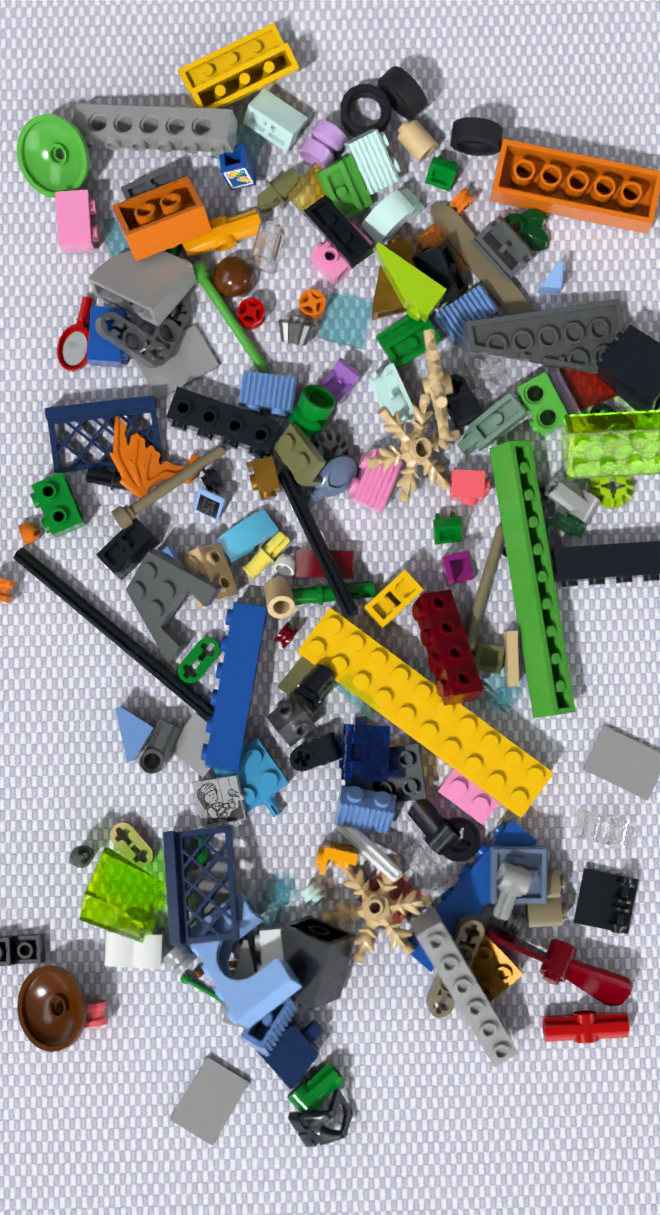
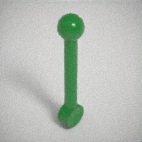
[180,973,222,1003]

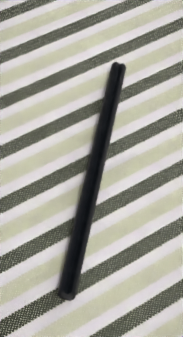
[13,547,215,720]

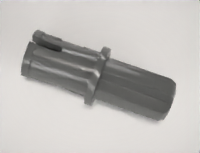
[69,845,94,868]

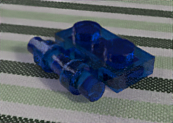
[339,724,390,782]

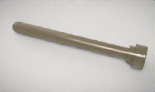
[111,445,226,530]
[465,524,504,652]

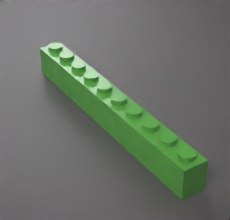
[489,440,576,718]

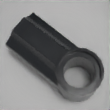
[408,798,461,855]

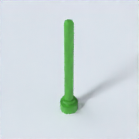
[193,260,269,373]

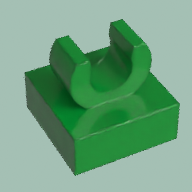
[425,156,459,192]
[433,511,462,545]

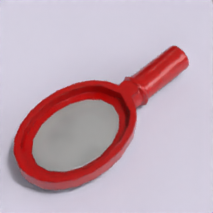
[57,296,93,372]

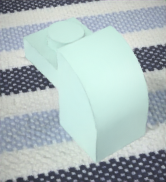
[361,188,425,244]

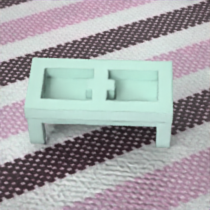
[243,88,308,152]
[368,363,415,424]

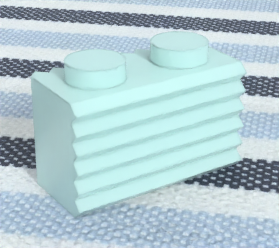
[344,128,400,195]

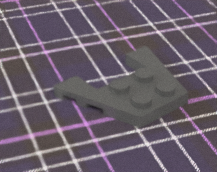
[126,549,222,663]

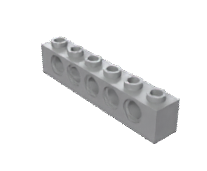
[72,104,238,155]
[409,907,519,1067]

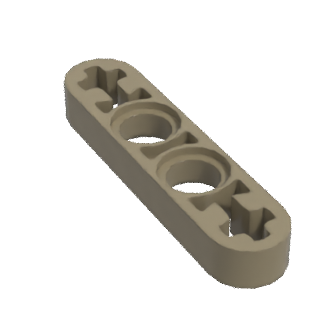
[426,914,485,1018]

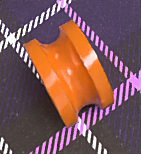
[450,188,476,215]

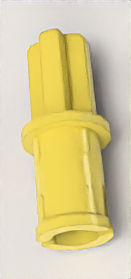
[242,532,291,580]

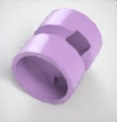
[298,119,347,170]

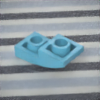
[216,509,279,563]

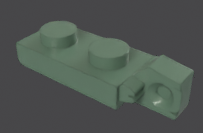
[457,392,529,456]

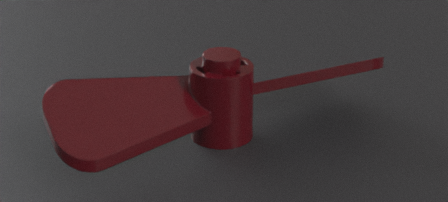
[485,924,633,1006]

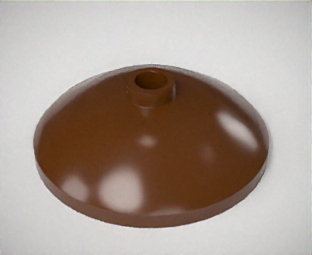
[17,965,87,1052]

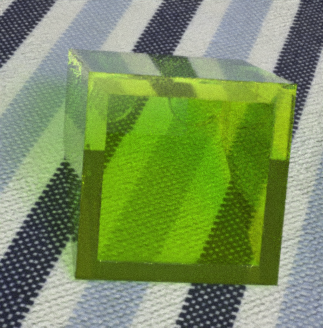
[79,847,167,943]

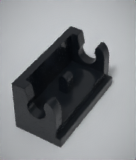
[412,239,469,305]
[96,518,161,580]

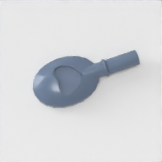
[305,455,357,509]

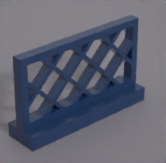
[44,395,163,473]
[163,825,240,947]

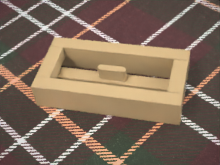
[503,631,519,687]

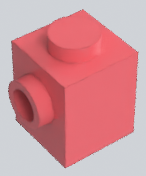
[450,470,490,506]

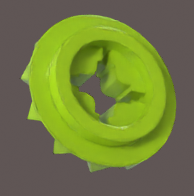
[590,465,634,509]

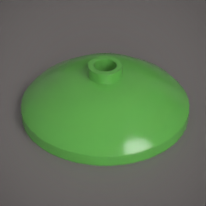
[17,114,90,198]

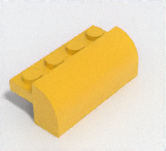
[178,23,299,109]

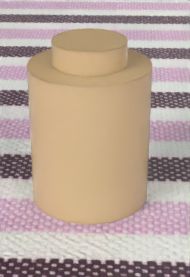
[397,120,439,163]
[264,577,295,619]

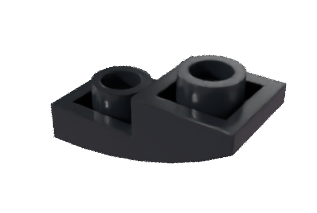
[0,934,45,966]

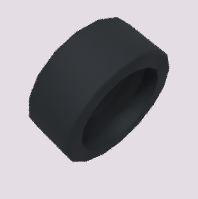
[377,66,427,120]
[340,84,391,137]
[450,117,503,156]

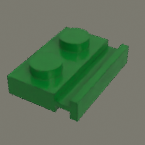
[375,315,442,370]

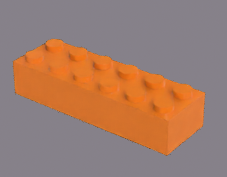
[489,138,660,234]

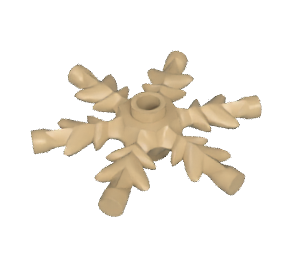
[422,329,453,440]
[367,394,461,503]
[323,854,433,963]

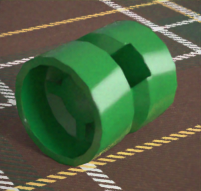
[289,384,336,437]

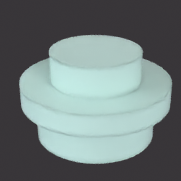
[300,881,326,907]

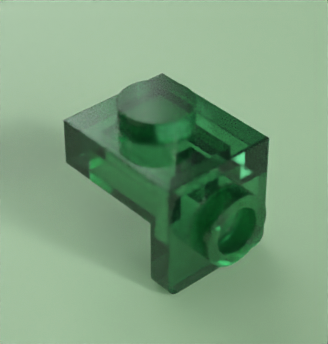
[544,512,586,540]

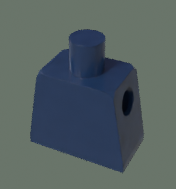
[256,1019,325,1090]

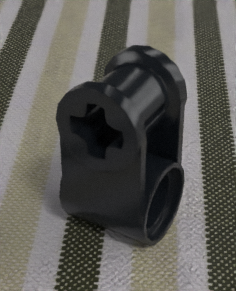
[446,374,483,430]
[293,663,336,709]
[290,731,344,772]

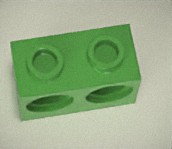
[516,372,573,437]

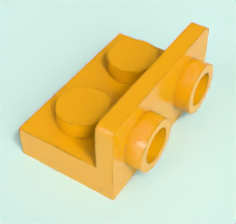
[315,840,358,875]

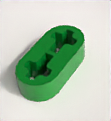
[178,637,221,684]

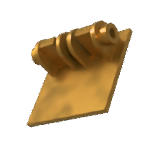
[461,933,524,1002]

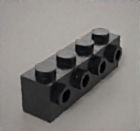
[166,386,281,459]

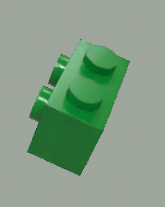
[30,472,86,538]

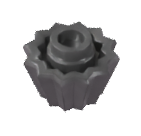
[278,315,316,345]

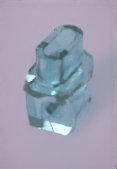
[262,881,291,927]

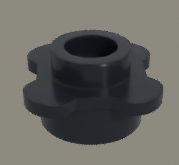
[201,467,224,494]

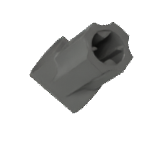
[139,718,181,774]

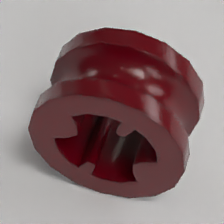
[274,622,299,649]

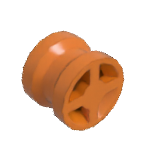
[299,289,326,321]
[0,578,16,603]

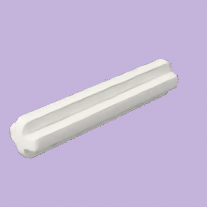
[336,824,403,881]

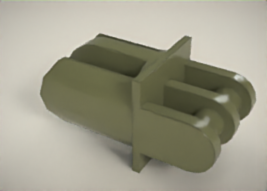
[257,169,302,214]

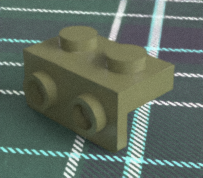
[273,423,326,486]

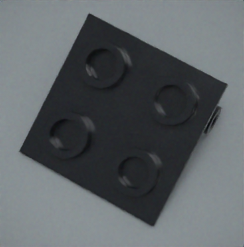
[373,743,427,802]
[573,868,638,934]

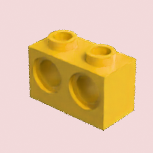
[364,570,424,629]

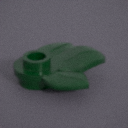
[504,209,549,251]

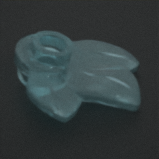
[480,678,513,715]

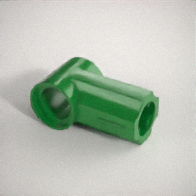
[287,1061,345,1112]

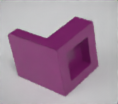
[440,550,474,586]

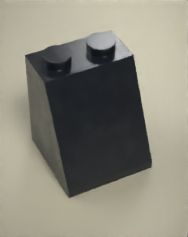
[596,324,660,422]
[280,916,356,1011]

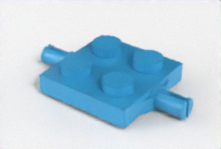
[213,737,290,818]

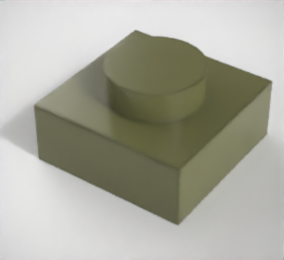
[474,642,505,675]

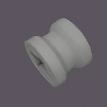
[162,946,197,975]

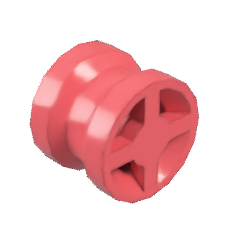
[84,999,109,1028]

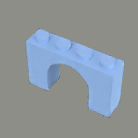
[190,892,302,1028]

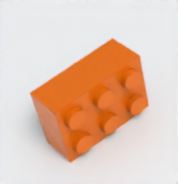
[112,176,212,262]

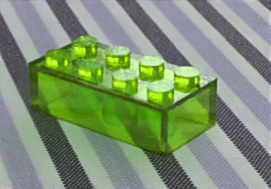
[561,410,660,479]

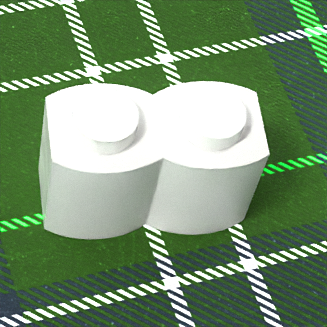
[105,925,164,969]

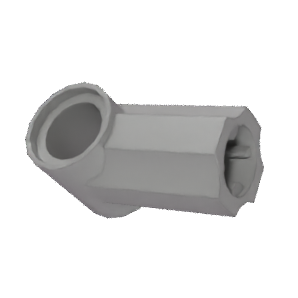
[545,475,601,525]

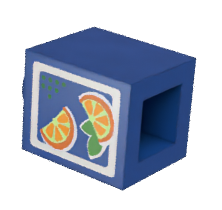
[219,143,257,191]

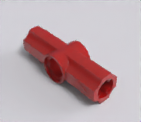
[542,1010,630,1043]

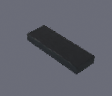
[304,195,374,268]

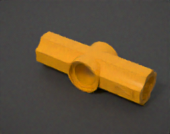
[183,209,264,258]

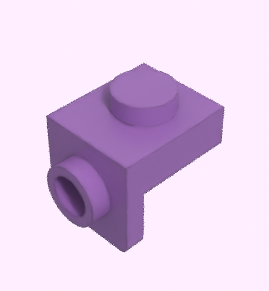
[318,358,361,408]

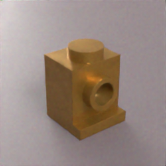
[246,456,281,500]

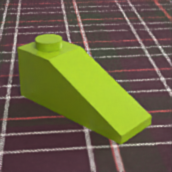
[374,242,447,323]

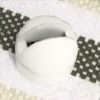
[273,553,296,577]

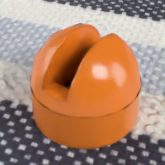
[18,522,40,545]

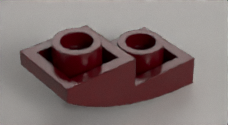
[295,550,355,579]

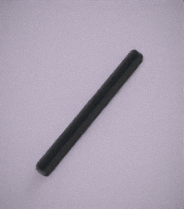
[278,469,358,618]

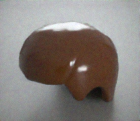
[212,256,257,298]

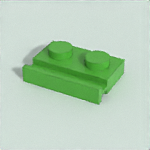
[316,155,374,219]

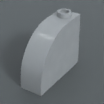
[89,251,197,327]

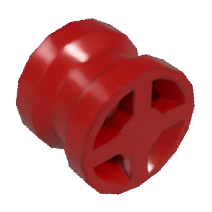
[238,298,265,329]

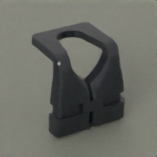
[288,1089,353,1147]

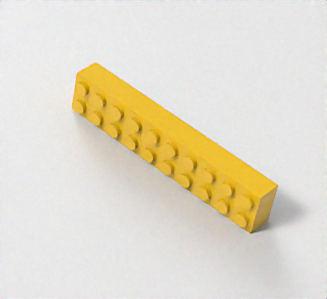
[297,608,554,818]

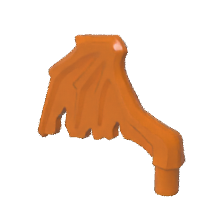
[109,416,200,499]

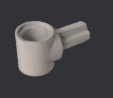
[493,862,532,920]

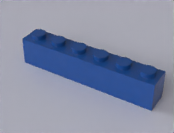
[201,602,267,773]
[406,819,537,972]

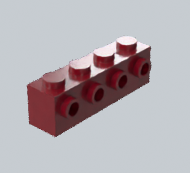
[412,589,484,706]

